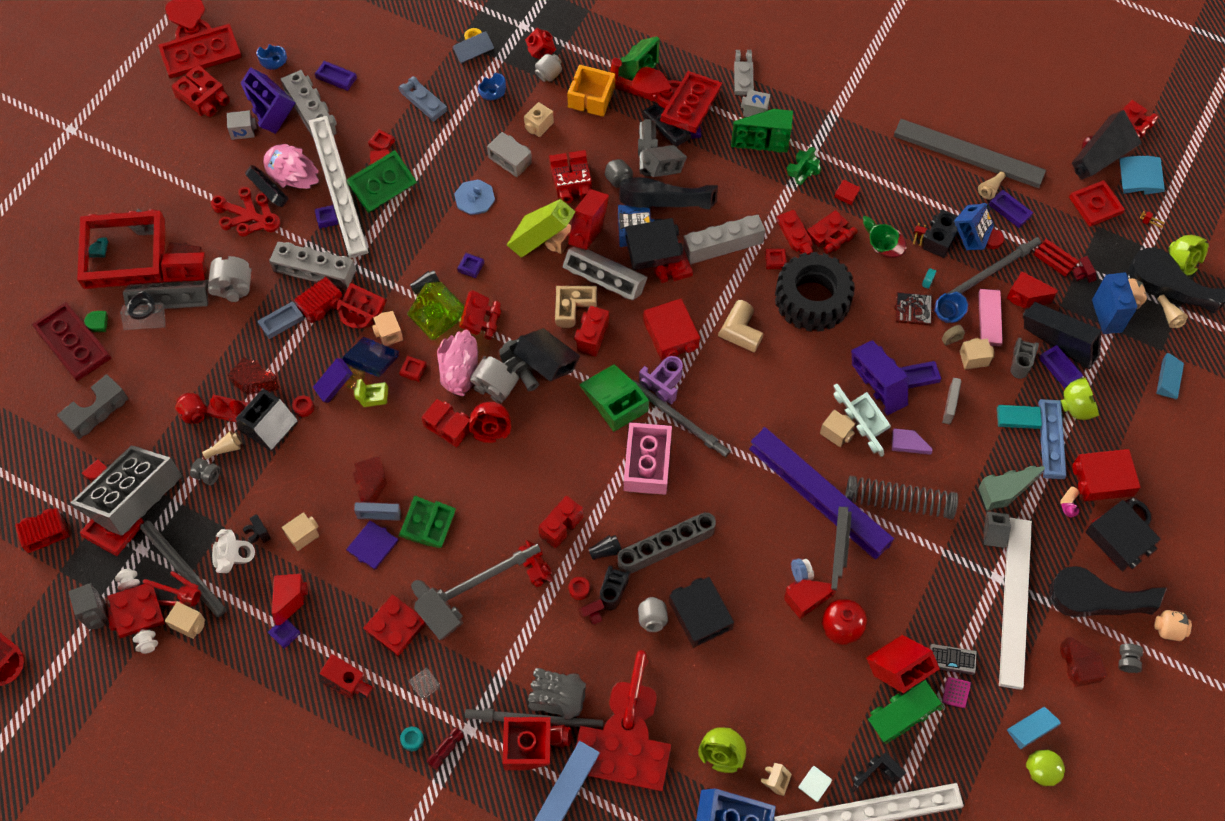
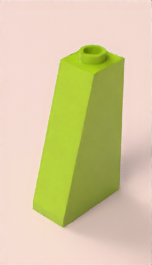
[507,199,575,257]

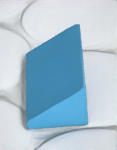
[1156,353,1184,399]
[1007,707,1061,750]

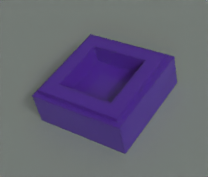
[315,205,338,229]
[457,253,484,279]
[268,620,301,649]

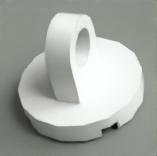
[212,529,255,573]

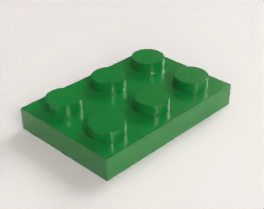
[346,150,417,214]

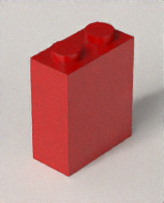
[568,189,609,250]
[643,298,700,361]
[1072,449,1141,502]
[866,635,940,693]

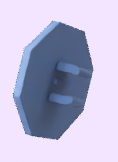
[454,180,495,215]

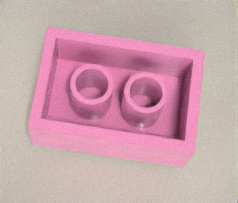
[624,423,672,495]

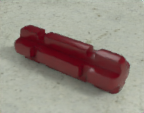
[427,727,464,769]

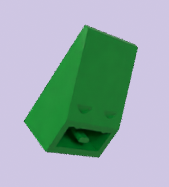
[731,109,793,153]
[579,364,649,432]

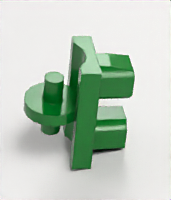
[786,147,821,185]

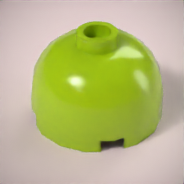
[1168,235,1209,276]
[1061,378,1099,420]
[698,727,746,773]

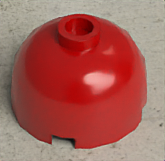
[469,401,511,443]
[821,598,867,645]

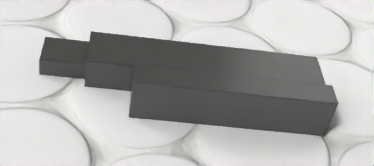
[831,506,852,591]

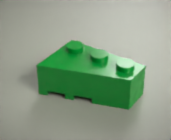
[868,680,945,744]

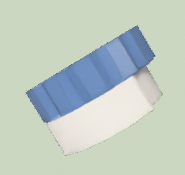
[791,559,814,583]

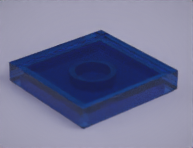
[343,337,399,377]

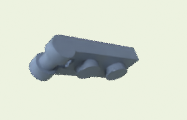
[398,76,447,122]

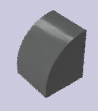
[984,512,1011,548]

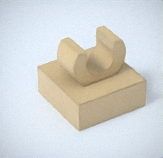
[761,763,792,796]

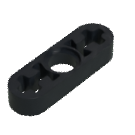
[245,165,289,207]

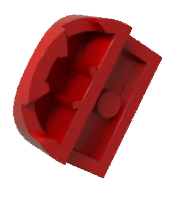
[337,283,387,329]
[0,633,24,686]

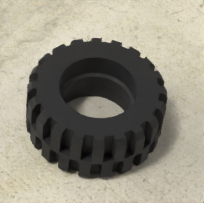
[775,252,855,332]

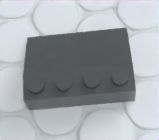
[70,445,182,536]

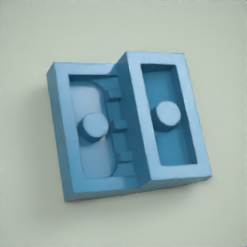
[1119,156,1165,195]

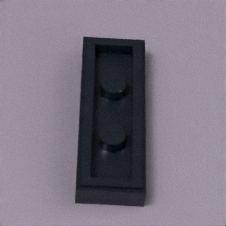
[643,103,691,147]

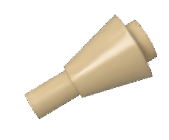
[978,172,1006,200]
[1157,295,1188,328]
[202,431,242,459]

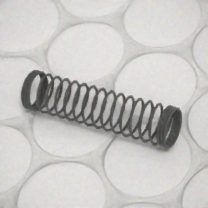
[846,475,958,520]

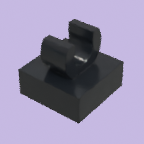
[243,514,271,543]

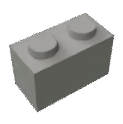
[487,132,532,177]

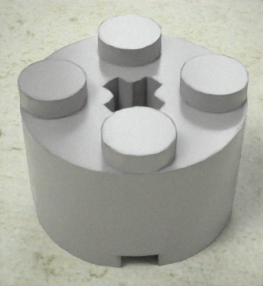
[208,256,252,302]
[470,356,519,404]

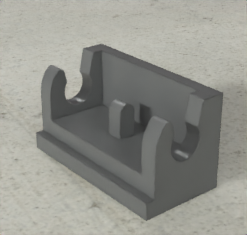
[643,145,687,177]

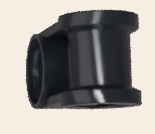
[600,565,631,611]

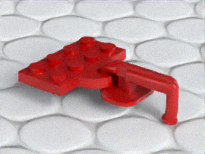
[158,0,242,79]
[610,58,722,133]
[576,650,671,792]

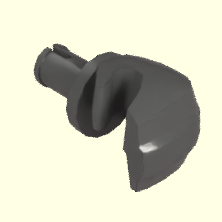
[499,339,539,391]

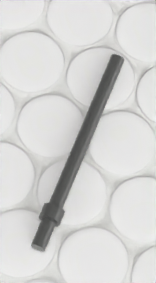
[948,237,1041,294]
[632,379,731,457]
[445,543,541,601]
[465,708,603,729]

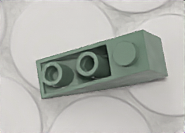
[978,466,1045,511]

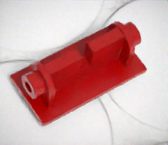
[518,540,553,587]

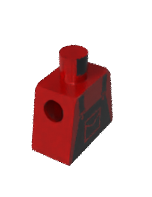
[319,654,373,699]

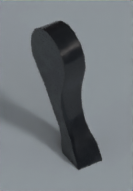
[619,177,718,209]
[1128,247,1225,314]
[1049,566,1167,617]

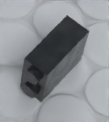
[624,218,684,271]
[513,328,580,381]
[1085,500,1161,572]
[669,577,734,648]

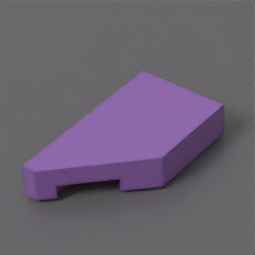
[892,429,932,455]

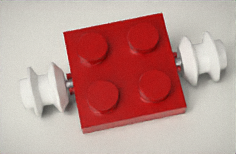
[107,569,165,654]

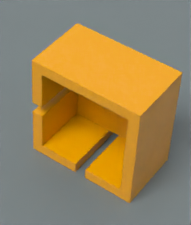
[567,65,615,117]

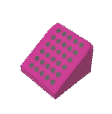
[942,677,971,708]

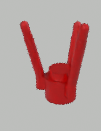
[143,571,201,608]

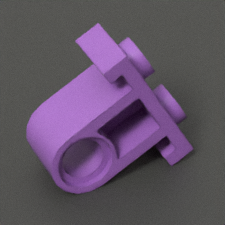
[639,356,683,404]

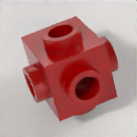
[525,28,557,59]

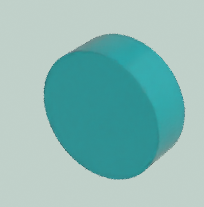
[922,268,937,289]
[400,726,424,751]

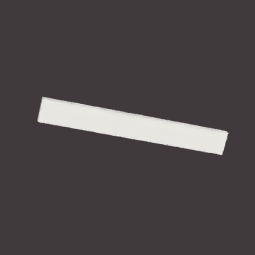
[308,116,369,258]
[999,518,1032,690]
[774,783,964,821]

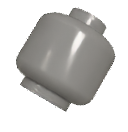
[535,54,562,82]
[638,597,668,632]

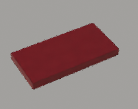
[31,302,112,382]

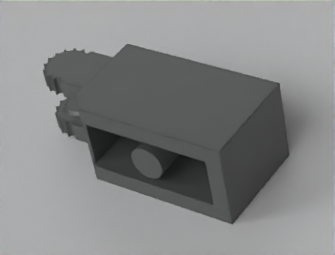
[411,580,463,640]

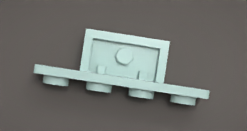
[833,384,891,457]

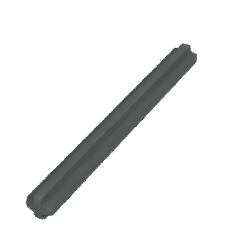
[140,521,226,618]

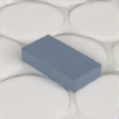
[453,31,494,64]
[258,301,304,339]
[354,502,401,520]

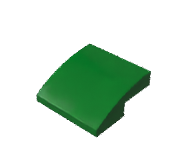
[399,496,456,548]

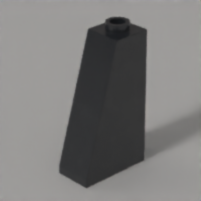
[1072,110,1142,180]
[1023,302,1102,369]

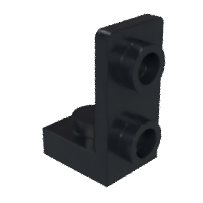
[851,752,906,792]

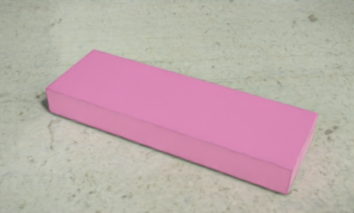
[979,289,1002,346]

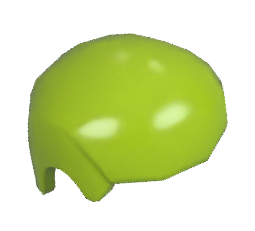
[1026,750,1065,786]

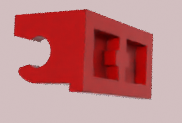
[161,252,206,282]

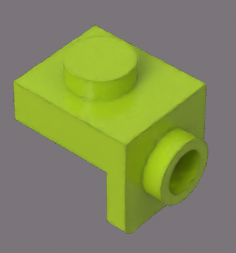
[354,379,388,407]

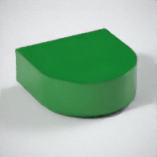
[84,311,108,332]

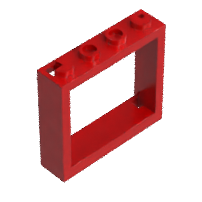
[77,209,165,289]

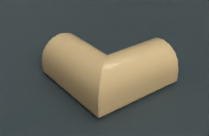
[555,286,597,328]
[718,300,764,353]

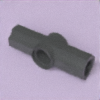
[638,119,658,176]

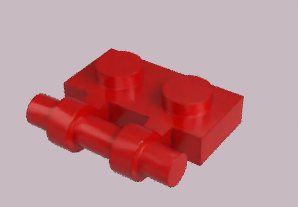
[1122,100,1158,138]
[806,210,858,254]
[655,240,693,283]
[459,290,501,340]

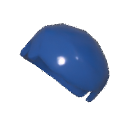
[256,44,287,70]
[478,73,506,101]
[935,292,968,323]

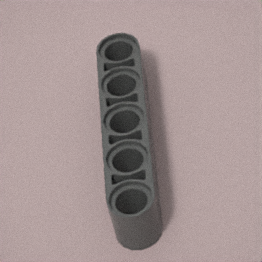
[618,512,716,574]

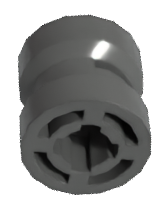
[190,458,220,486]
[1118,644,1143,673]

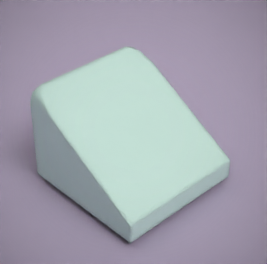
[798,766,832,802]

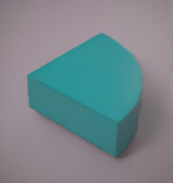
[89,237,108,258]

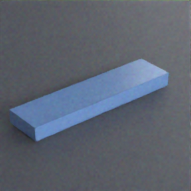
[1038,399,1067,479]
[534,741,600,821]

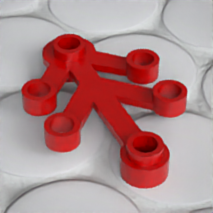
[211,187,280,237]

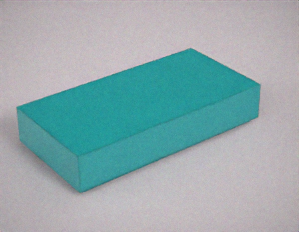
[997,405,1042,429]

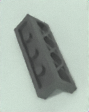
[123,280,209,311]

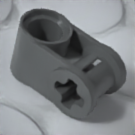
[1010,337,1039,379]

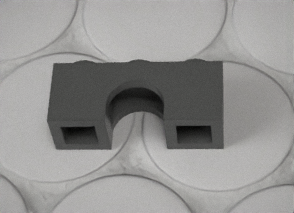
[57,374,128,439]

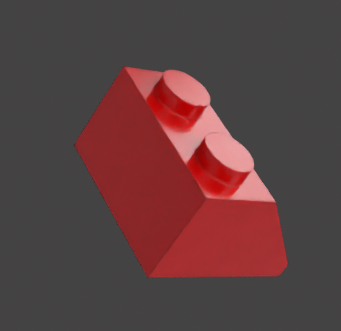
[502,717,551,770]

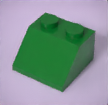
[619,36,660,81]

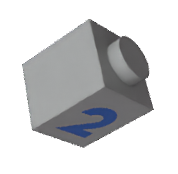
[741,90,770,117]
[227,110,257,140]

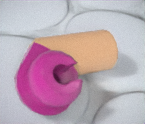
[1060,487,1080,517]

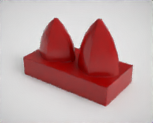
[206,394,249,423]

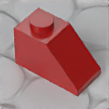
[1006,272,1058,308]
[272,574,308,626]
[784,579,836,619]

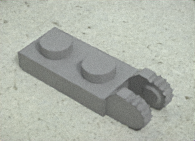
[734,50,754,95]

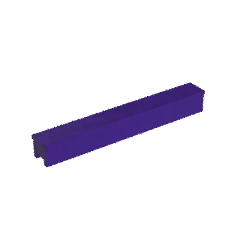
[749,427,894,560]

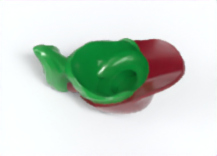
[863,216,907,258]

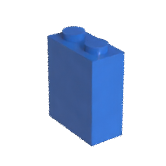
[1092,272,1138,335]

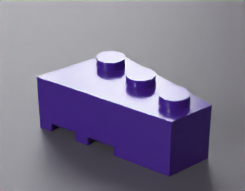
[241,67,296,134]
[851,340,909,415]

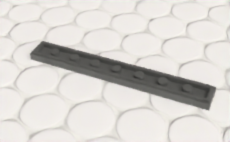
[893,119,1046,188]

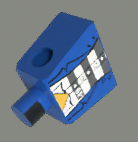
[954,203,994,250]
[618,205,662,247]

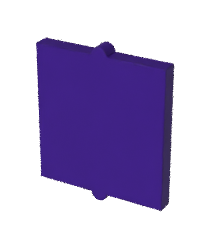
[346,521,399,570]

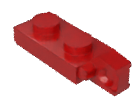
[776,210,813,255]

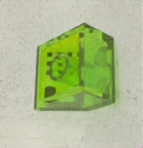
[407,282,465,340]

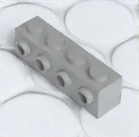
[281,70,337,139]
[683,215,765,264]
[269,241,356,289]
[563,246,647,300]

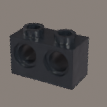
[922,209,958,258]

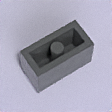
[68,583,109,630]

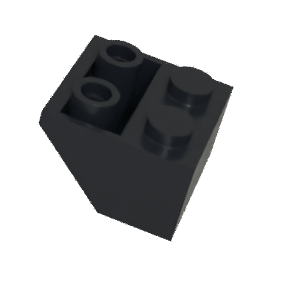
[236,388,298,452]

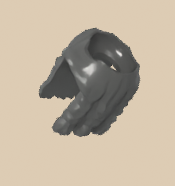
[527,668,586,720]

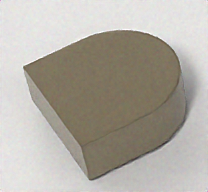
[942,325,965,345]

